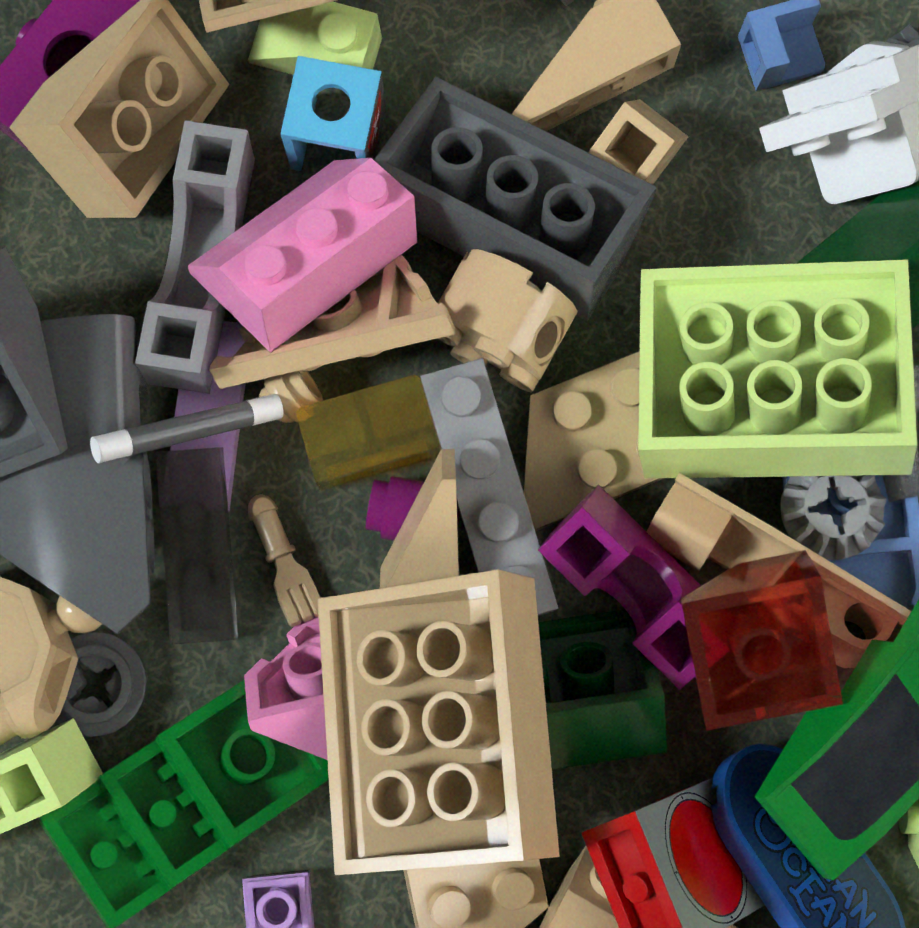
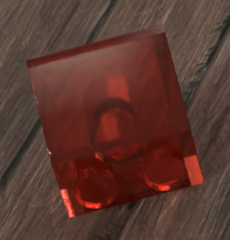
[680,550,843,731]

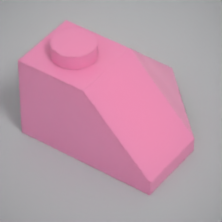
[244,616,327,760]

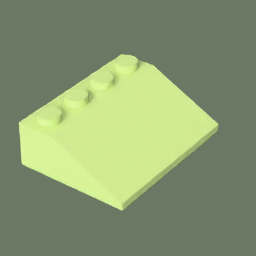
[638,260,917,479]

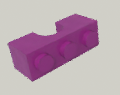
[0,0,140,152]
[538,484,737,690]

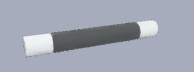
[90,394,283,463]

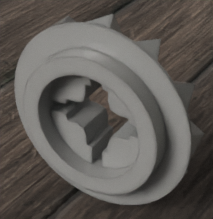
[780,475,887,560]

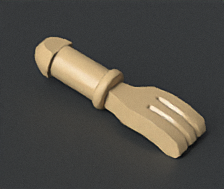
[248,494,321,628]

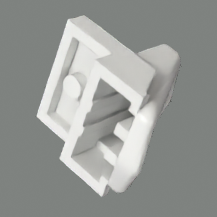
[759,41,919,204]

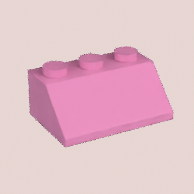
[188,158,417,353]

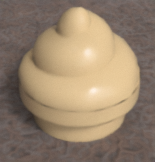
[259,371,324,423]

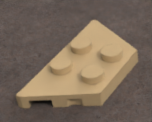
[209,254,455,389]
[524,351,664,531]
[403,859,549,928]

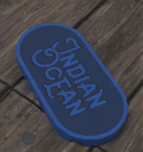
[711,744,906,928]

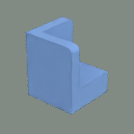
[738,0,825,91]

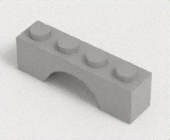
[135,120,255,394]
[420,358,558,616]

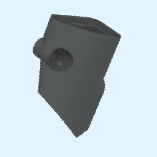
[0,314,155,634]

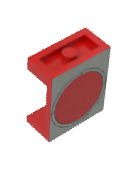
[581,778,765,928]

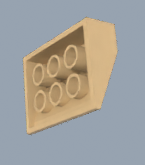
[318,569,560,875]

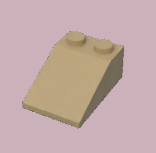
[9,0,230,218]

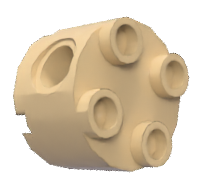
[437,249,578,392]

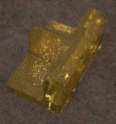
[296,375,441,491]

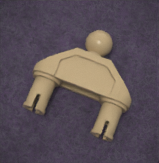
[0,577,102,745]

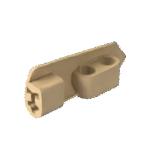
[647,473,911,668]

